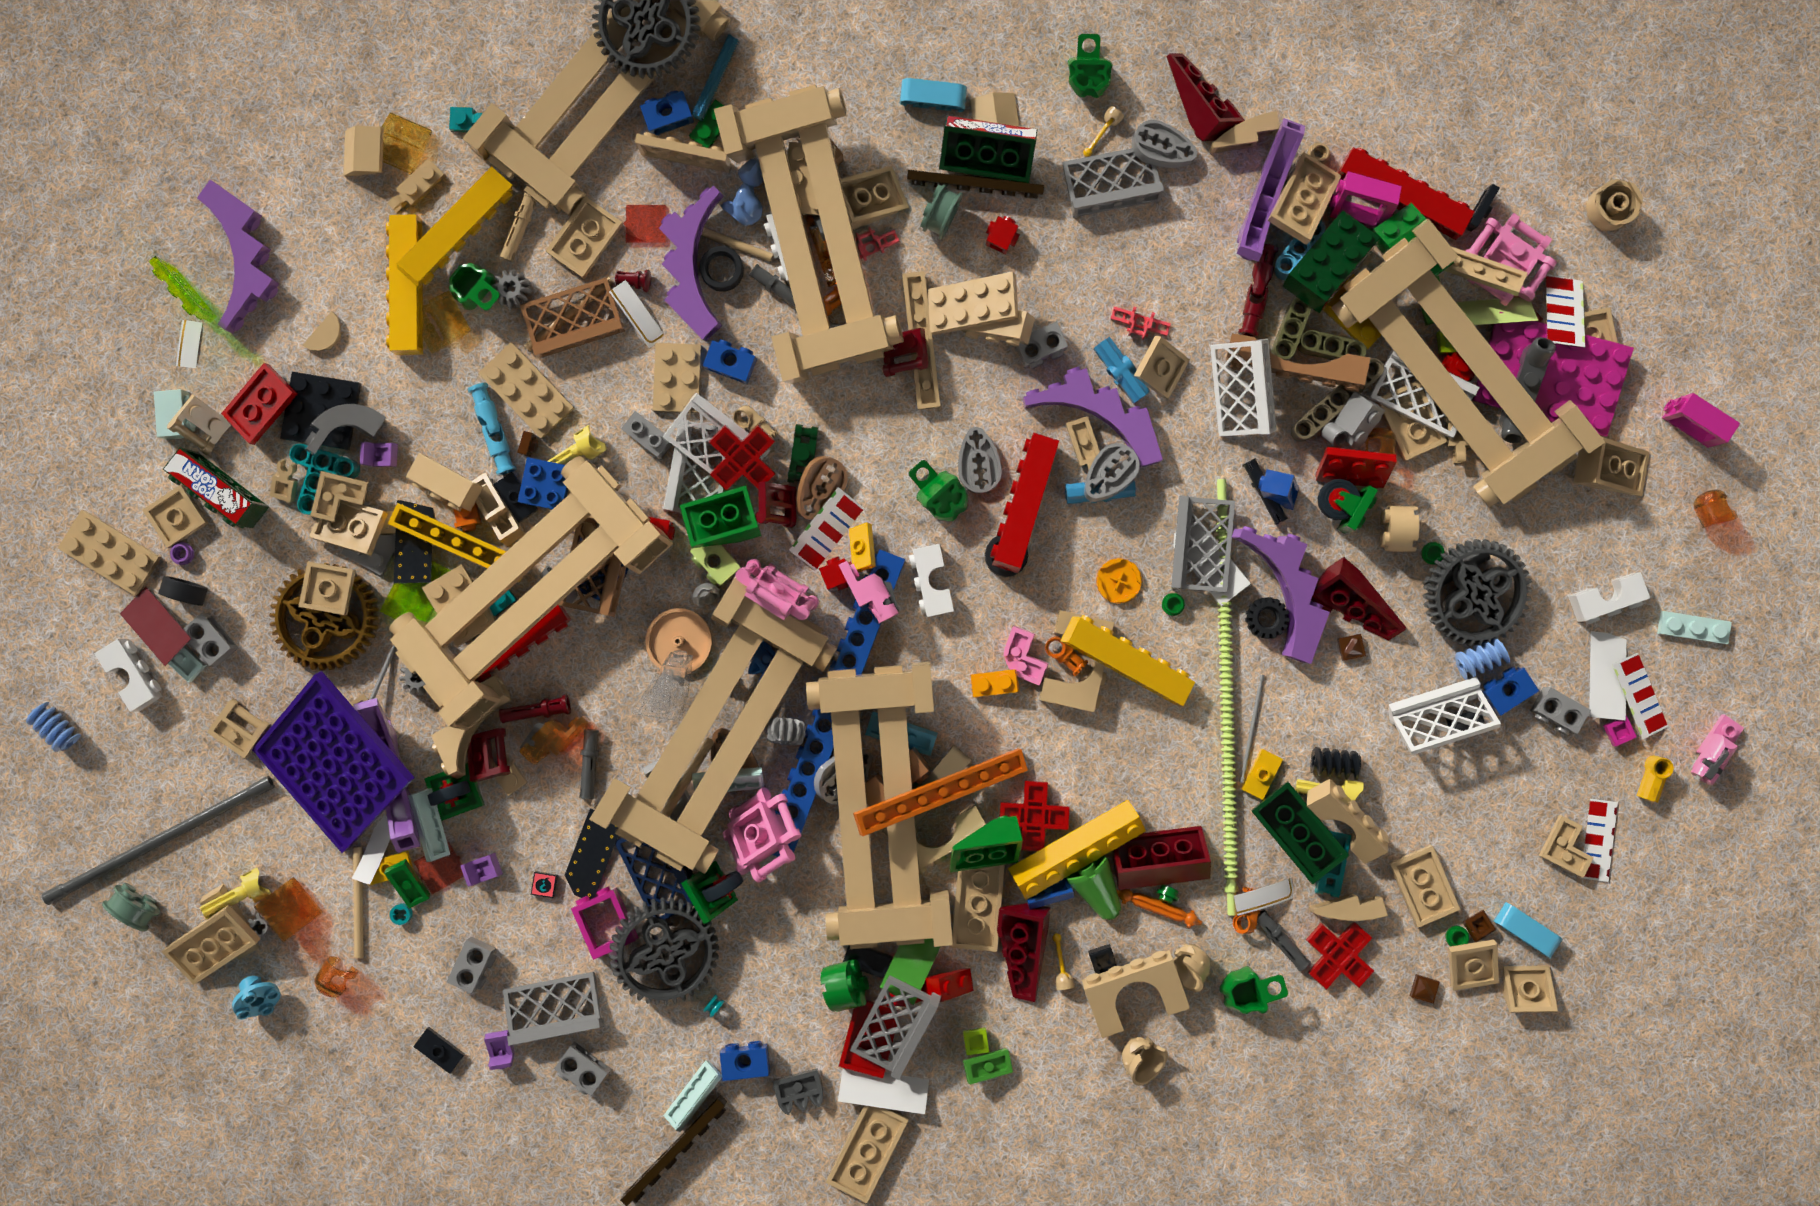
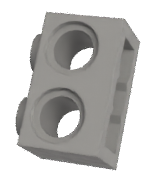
[1015,321,1068,369]
[621,411,672,460]
[183,613,239,666]
[1530,687,1591,735]
[447,937,497,994]
[554,1042,611,1096]

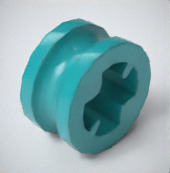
[389,903,413,925]
[702,994,725,1018]

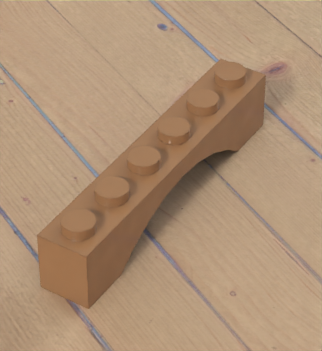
[1226,333,1371,392]

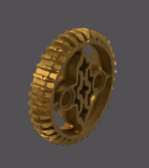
[269,563,380,671]

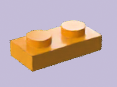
[970,669,1020,697]

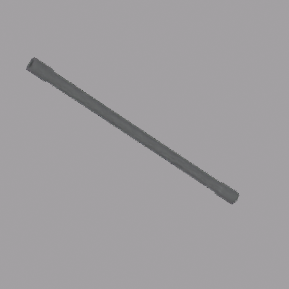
[42,776,275,905]

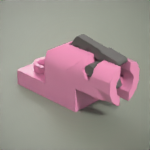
[839,561,899,623]
[1691,715,1744,785]

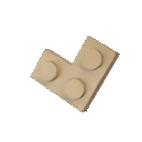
[310,471,369,522]
[1539,815,1594,878]

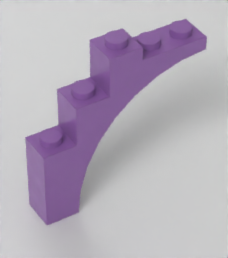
[1237,118,1305,262]
[197,180,280,334]
[659,185,724,341]
[1022,367,1163,468]
[1231,526,1330,664]
[353,698,420,853]

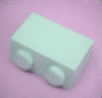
[154,389,196,440]

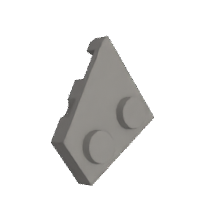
[341,535,395,576]

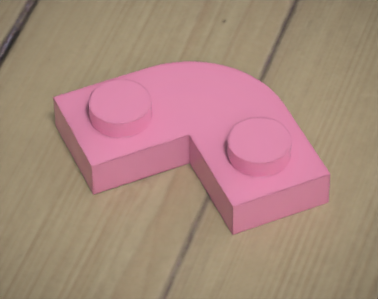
[1004,625,1049,686]

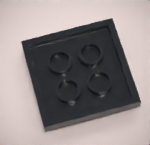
[280,371,361,450]

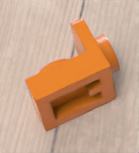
[453,502,482,532]

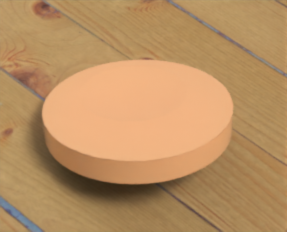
[645,608,712,674]

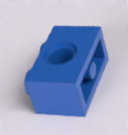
[640,90,694,135]
[703,339,757,385]
[1481,666,1539,716]
[720,1041,770,1081]

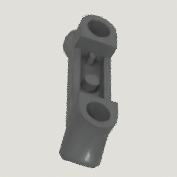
[1499,337,1556,443]

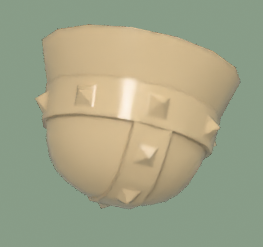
[1173,944,1211,992]
[1122,1036,1168,1086]

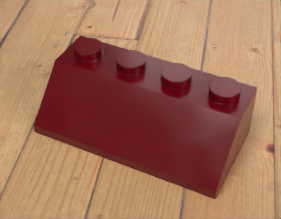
[1112,826,1211,890]

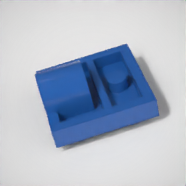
[518,457,569,509]

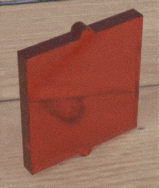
[623,205,666,243]
[414,842,464,895]

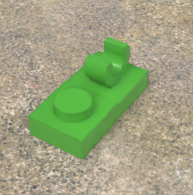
[963,1048,1013,1085]

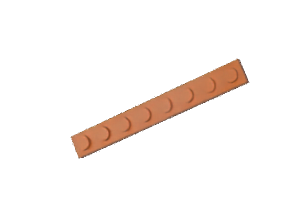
[853,748,1028,836]

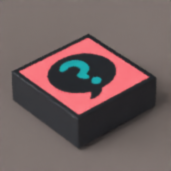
[530,871,558,898]

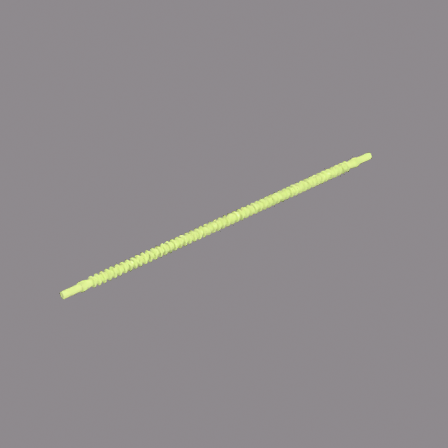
[1215,479,1238,916]

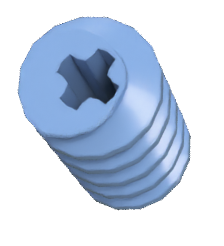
[1455,638,1510,680]
[26,702,81,752]

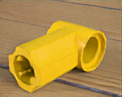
[1636,755,1674,803]

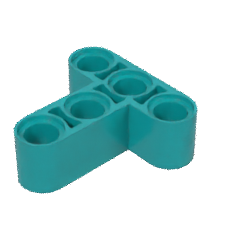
[289,444,360,515]

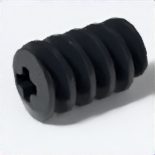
[1310,747,1361,780]

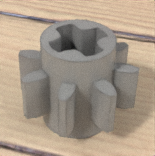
[248,912,278,942]

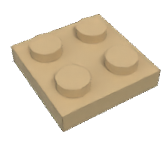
[1134,336,1190,399]
[142,485,208,548]
[299,561,356,615]
[1448,939,1499,991]

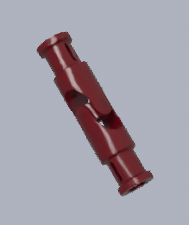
[1238,244,1279,338]

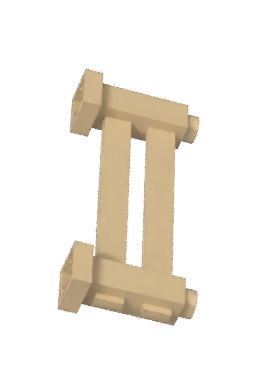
[463,0,730,216]
[714,84,903,384]
[1331,219,1605,508]
[389,456,674,731]
[589,576,837,874]
[806,661,953,949]

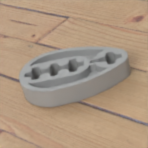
[1132,120,1197,168]
[958,427,1002,494]
[1084,443,1140,502]
[814,748,872,805]

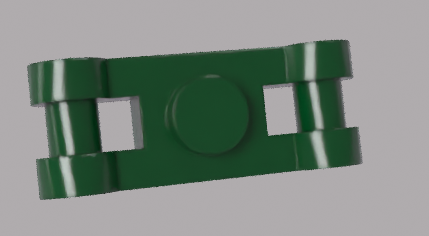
[787,424,819,483]

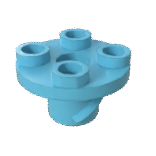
[232,976,281,1020]

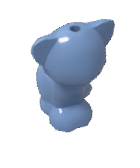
[720,158,764,226]

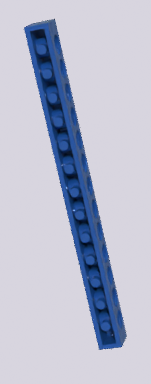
[772,549,905,857]

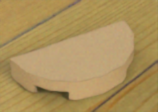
[302,311,341,351]

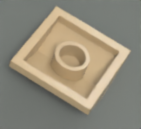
[970,92,1020,127]
[343,126,384,177]
[1503,966,1558,1013]

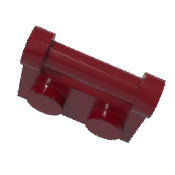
[882,328,929,377]
[756,481,796,528]
[467,728,511,783]

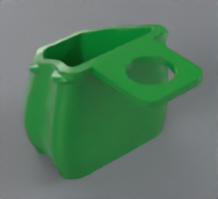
[1068,34,1113,98]
[448,263,500,311]
[909,460,968,521]
[1219,966,1288,1014]

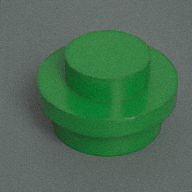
[1421,542,1445,565]
[1161,593,1185,616]
[1156,885,1179,904]
[1445,926,1469,947]

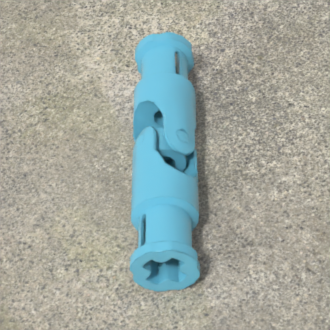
[468,383,517,476]

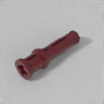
[499,694,571,724]

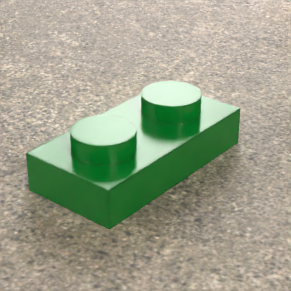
[689,99,724,148]
[384,859,430,909]

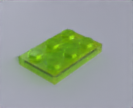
[148,256,217,322]
[380,550,451,623]

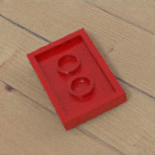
[221,363,297,445]
[1316,447,1397,489]
[838,1000,901,1078]

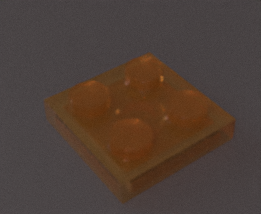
[254,877,323,943]

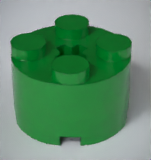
[820,959,869,1012]

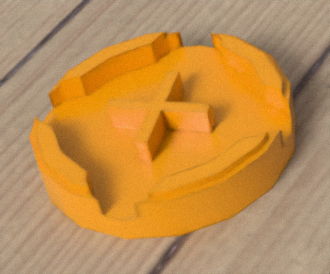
[1096,558,1142,604]

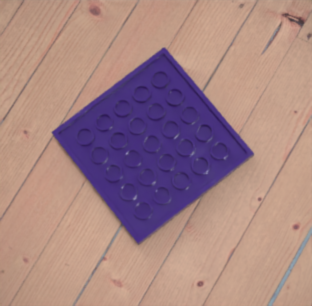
[252,671,415,853]

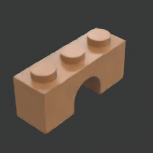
[865,746,931,806]

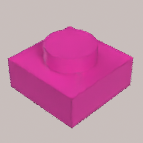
[1603,716,1637,747]

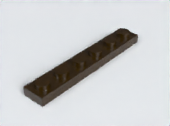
[907,170,1044,199]
[620,1095,727,1206]

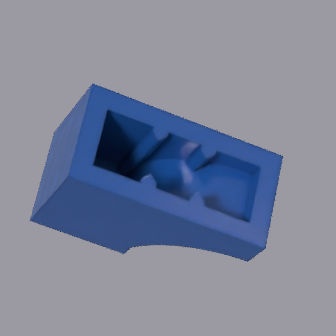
[1258,469,1299,510]

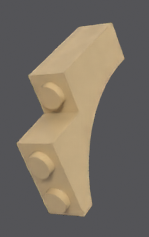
[431,676,512,779]

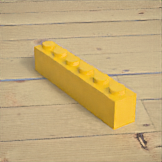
[397,166,513,288]
[386,214,423,355]
[388,503,522,582]
[1060,615,1195,706]
[1008,800,1146,900]

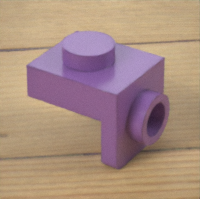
[360,442,398,467]
[461,853,503,887]
[484,1030,515,1070]

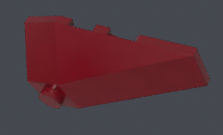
[1167,53,1245,141]
[1311,557,1406,641]
[997,903,1051,1002]

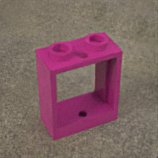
[1328,171,1402,229]
[1662,393,1740,448]
[571,886,639,960]

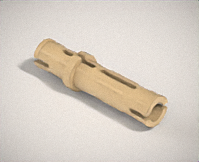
[499,193,537,262]

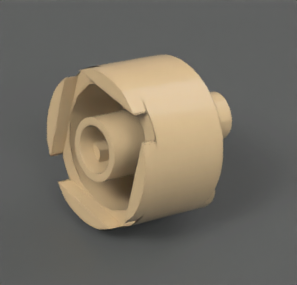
[1586,179,1643,231]
[1379,506,1419,552]

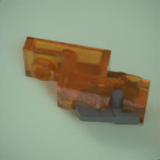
[806,215,837,287]
[519,715,592,765]

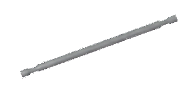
[369,644,395,700]
[1240,675,1265,783]

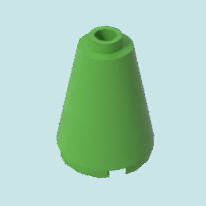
[1066,855,1121,920]

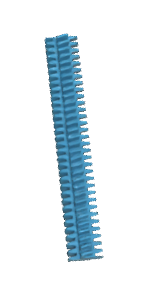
[692,34,739,121]

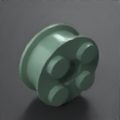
[920,184,963,240]
[102,883,161,932]

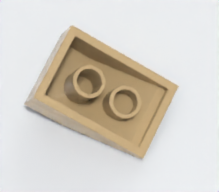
[840,166,909,230]
[1573,437,1650,497]

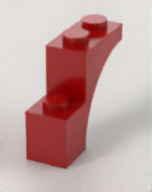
[885,968,974,1007]

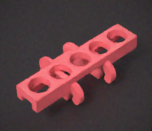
[855,227,900,261]
[1110,306,1171,340]

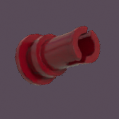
[615,269,651,293]

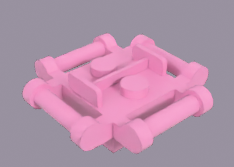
[1466,213,1557,306]
[735,559,819,620]
[722,787,802,883]

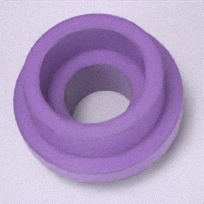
[170,542,194,565]

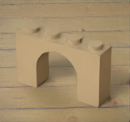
[1039,610,1117,712]
[1082,950,1190,1038]

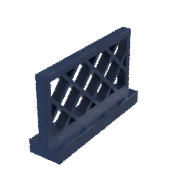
[615,838,694,920]

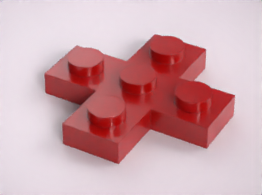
[709,424,775,491]
[999,780,1070,851]
[1306,921,1374,990]

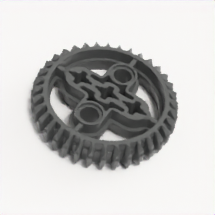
[592,0,701,79]
[1422,539,1533,646]
[609,897,719,1006]

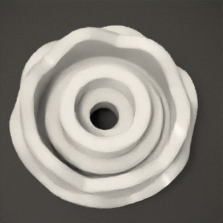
[693,583,720,607]

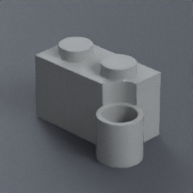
[1321,391,1386,449]

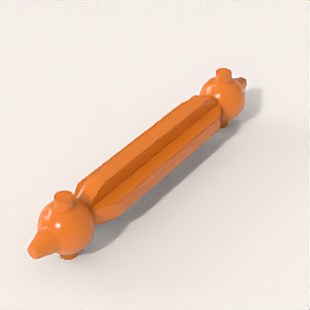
[1116,889,1202,929]

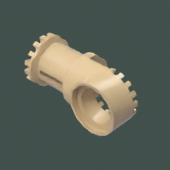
[733,405,778,439]

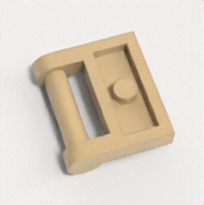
[167,394,231,455]
[207,698,271,759]

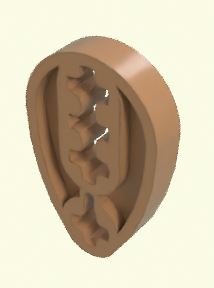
[797,456,848,520]

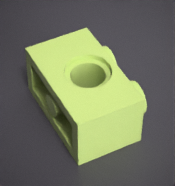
[690,545,742,586]

